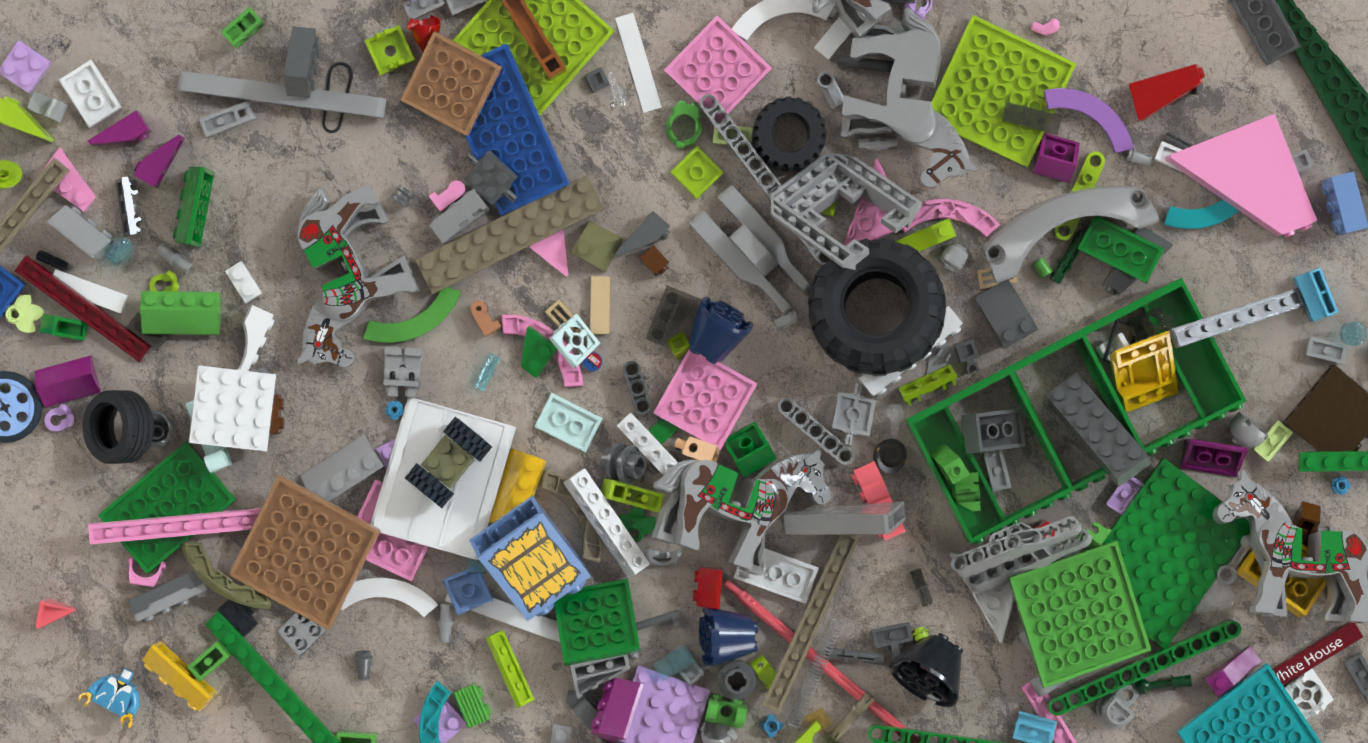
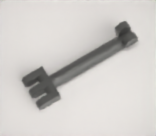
[636,610,681,630]

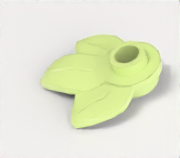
[5,295,44,333]

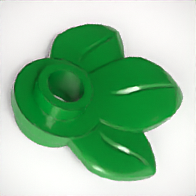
[618,507,656,543]

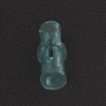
[473,353,501,392]

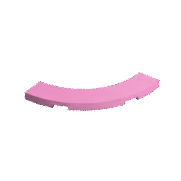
[902,199,1000,238]
[502,315,584,387]

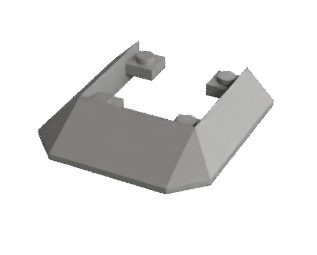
[771,154,922,270]

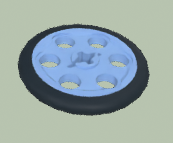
[0,371,43,443]

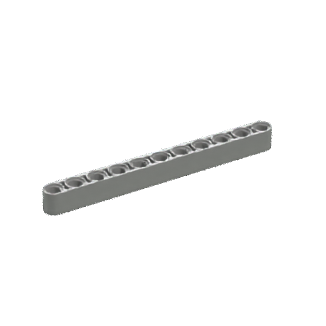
[177,71,386,118]
[699,94,830,265]

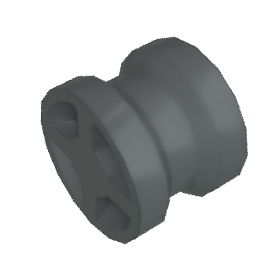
[391,185,415,208]

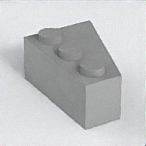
[429,189,490,244]
[569,654,630,699]

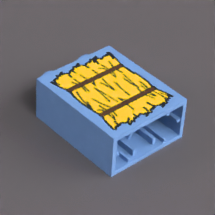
[469,495,591,621]

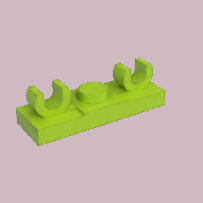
[898,364,957,406]

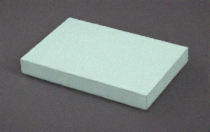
[534,393,603,453]

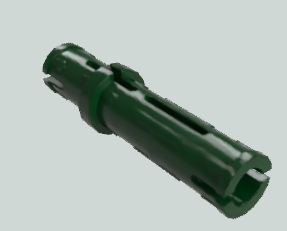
[1050,229,1086,284]

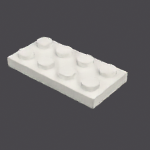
[733,548,819,604]

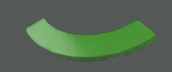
[363,287,461,343]

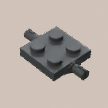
[464,151,518,205]

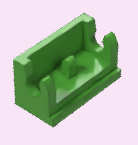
[1079,522,1111,550]

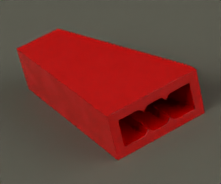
[1129,64,1205,121]

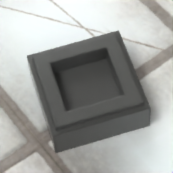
[584,67,610,93]

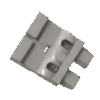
[384,347,424,397]

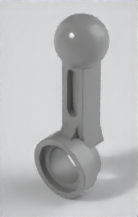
[1217,535,1252,585]

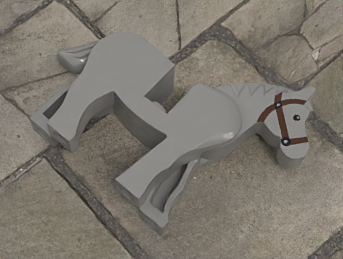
[840,8,978,189]

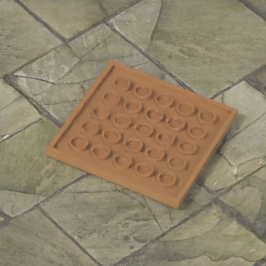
[229,475,381,630]

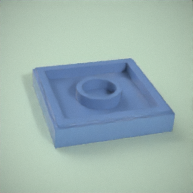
[442,565,493,616]

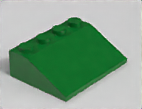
[173,167,215,248]

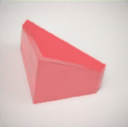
[36,599,76,629]

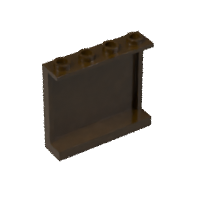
[1282,365,1368,451]

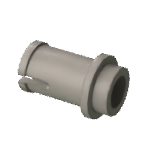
[1126,149,1152,167]
[774,310,799,331]

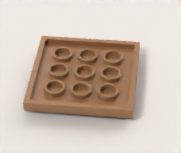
[400,31,502,136]

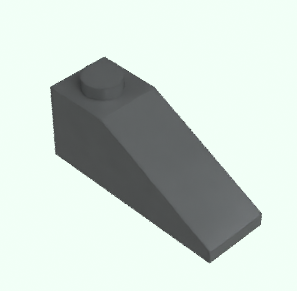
[615,211,670,257]

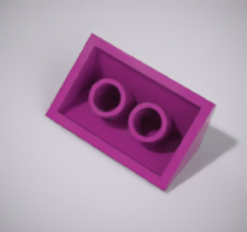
[35,355,101,408]
[1181,439,1247,477]

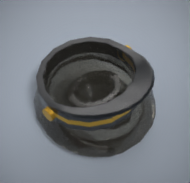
[873,438,907,474]

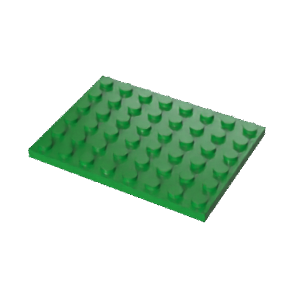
[1102,458,1250,648]

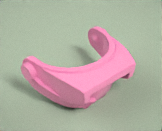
[128,557,166,588]

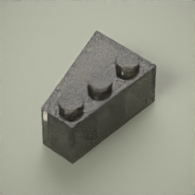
[645,285,702,347]

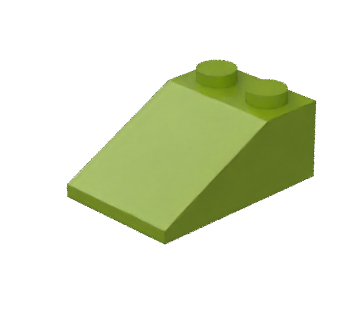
[0,96,54,143]

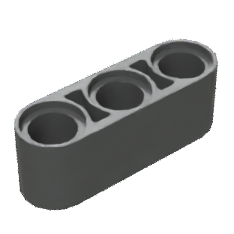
[623,361,651,415]

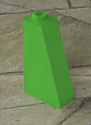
[929,444,970,486]

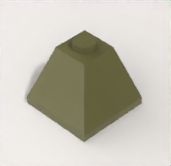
[571,221,624,272]

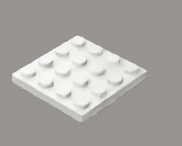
[188,365,276,451]

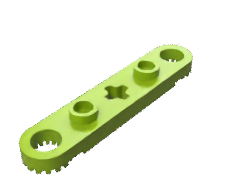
[1054,151,1105,241]

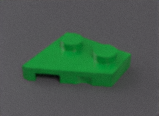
[521,325,558,378]

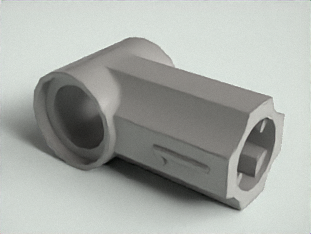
[816,71,844,110]

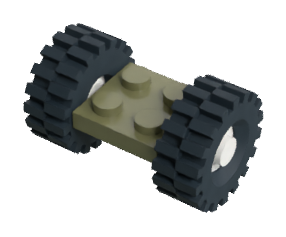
[405,417,492,508]

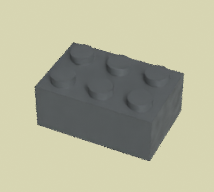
[283,26,321,98]

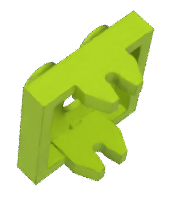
[364,25,416,76]

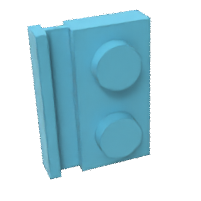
[1013,711,1058,743]

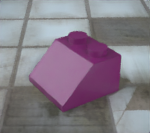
[1033,133,1080,183]

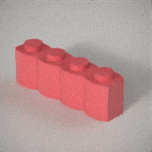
[851,461,906,541]

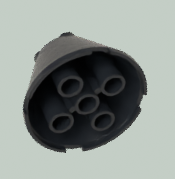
[888,633,963,707]

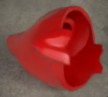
[407,15,441,52]

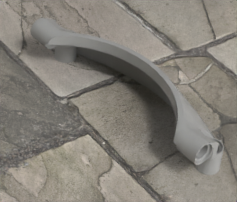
[982,186,1159,284]

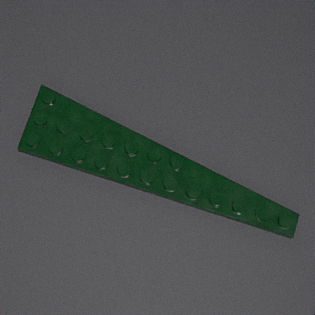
[1276,0,1368,184]

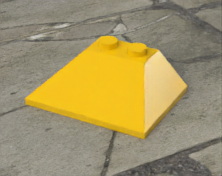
[1109,331,1179,413]

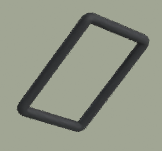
[1103,319,1139,364]

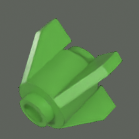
[952,472,981,512]

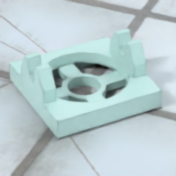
[549,314,600,368]

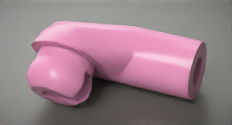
[1030,18,1060,36]

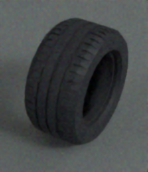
[82,390,154,464]

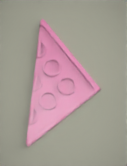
[843,159,905,246]
[529,230,569,277]

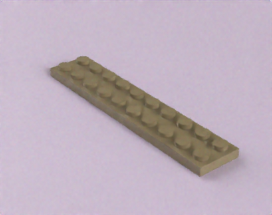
[415,175,604,294]

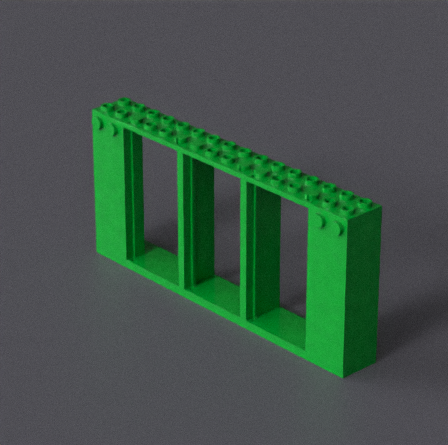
[904,277,1247,545]

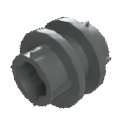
[600,443,646,483]
[718,660,756,699]

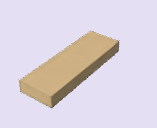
[590,276,611,334]

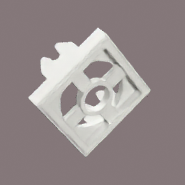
[1284,669,1334,719]

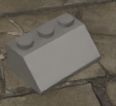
[47,205,115,260]

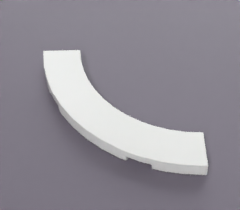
[732,0,835,41]
[341,577,439,617]

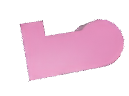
[429,180,466,213]

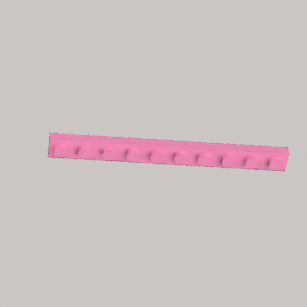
[88,508,262,544]

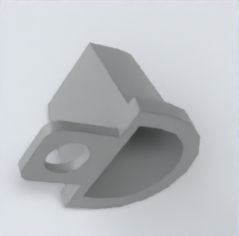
[1095,685,1139,729]

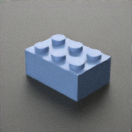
[1321,171,1368,236]

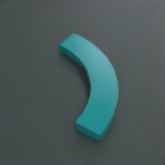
[1163,199,1239,229]
[419,680,452,743]

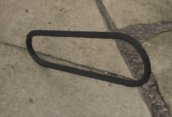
[322,62,353,133]

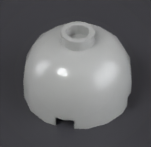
[1230,411,1269,448]

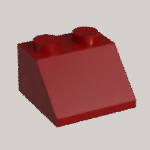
[693,567,722,609]

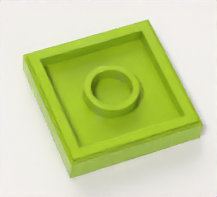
[670,146,724,200]

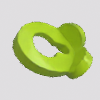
[149,270,179,292]

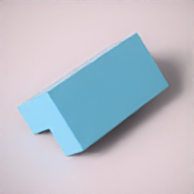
[1293,268,1338,322]

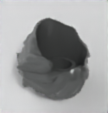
[150,411,174,448]

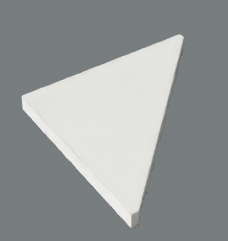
[949,551,1015,643]

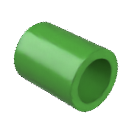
[1032,257,1053,279]

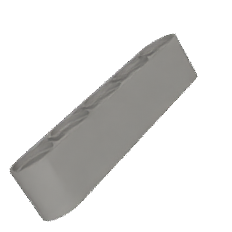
[777,398,854,465]

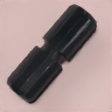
[36,250,69,272]

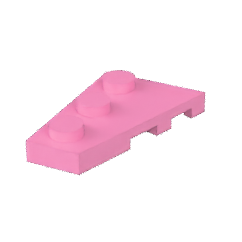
[40,147,96,212]

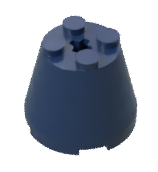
[689,297,753,364]
[699,608,758,666]

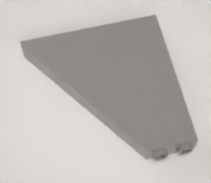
[781,501,906,535]

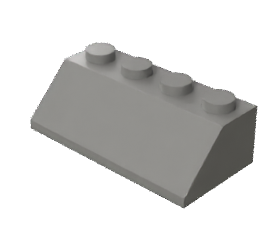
[300,434,385,502]

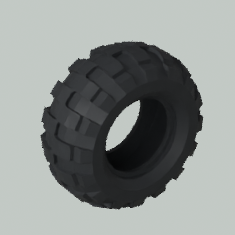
[808,238,946,376]

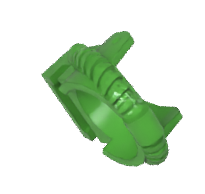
[665,100,702,149]

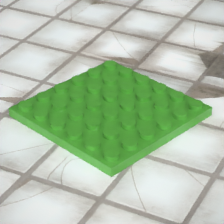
[1008,540,1151,688]

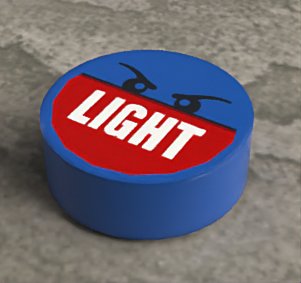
[583,352,603,371]

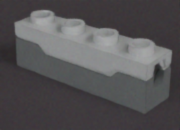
[128,571,211,623]

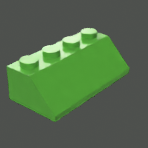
[140,291,222,336]

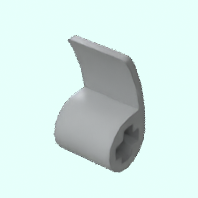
[27,91,68,123]

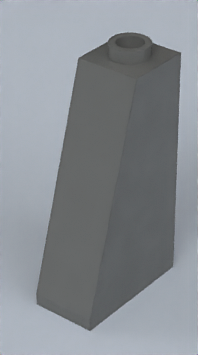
[1102,227,1173,295]

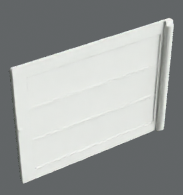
[371,397,516,560]

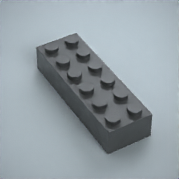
[1046,373,1150,487]

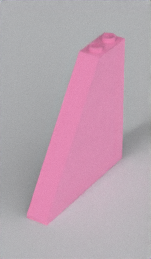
[1165,114,1317,238]

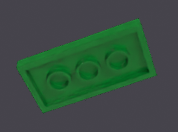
[1077,216,1165,284]

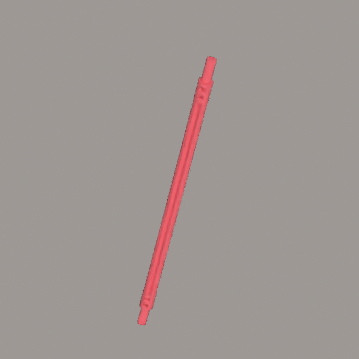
[724,579,919,743]

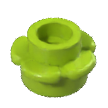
[912,626,929,642]

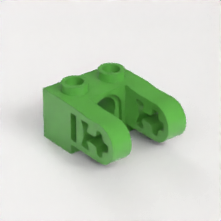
[704,694,747,729]

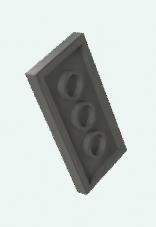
[1230,0,1301,66]

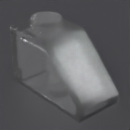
[1193,579,1236,613]

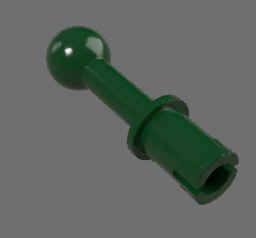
[1135,674,1192,694]

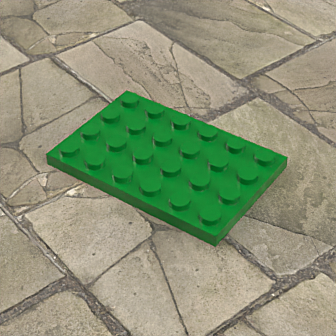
[98,441,237,574]

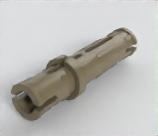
[829,692,875,742]

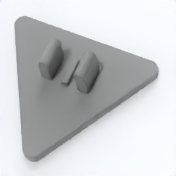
[927,343,960,374]

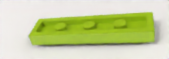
[485,630,535,708]

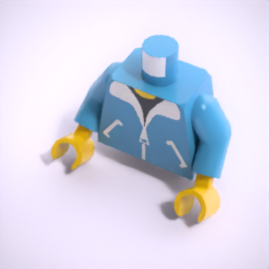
[78,668,140,728]

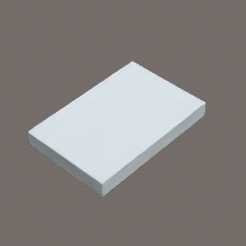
[59,60,123,129]

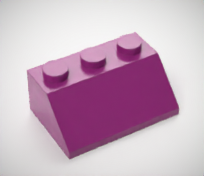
[591,678,644,741]

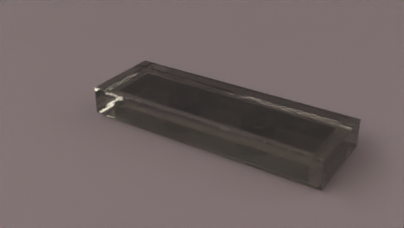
[1001,102,1062,135]

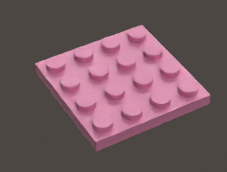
[664,16,772,124]
[654,350,758,450]
[357,479,429,582]

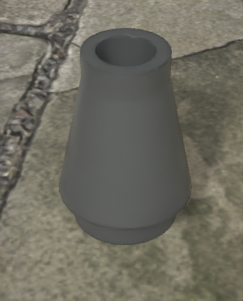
[354,650,373,680]

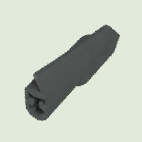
[566,690,623,743]

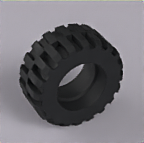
[753,96,826,172]

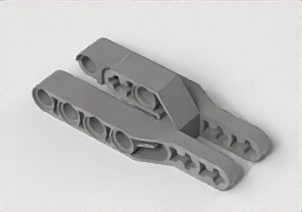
[689,185,812,314]
[951,516,1092,593]

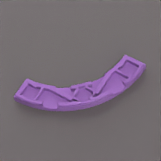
[1043,88,1134,153]

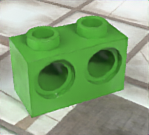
[221,6,266,49]

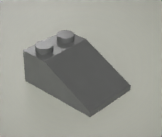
[974,280,1038,348]
[961,408,1026,454]

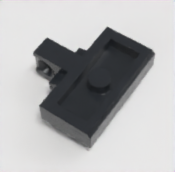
[217,599,259,637]

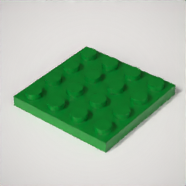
[554,579,641,666]

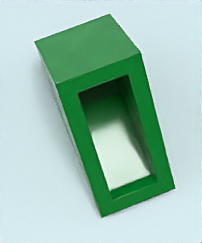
[39,313,87,341]

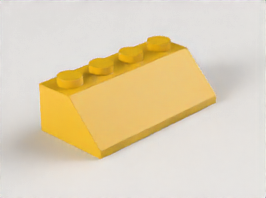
[489,448,547,523]
[142,641,218,711]

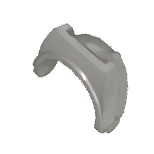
[644,547,682,567]

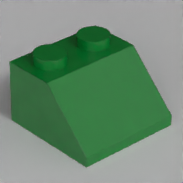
[724,421,777,477]

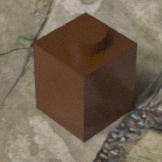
[640,245,669,276]

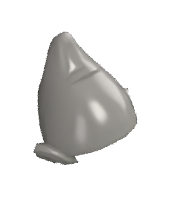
[698,721,737,743]

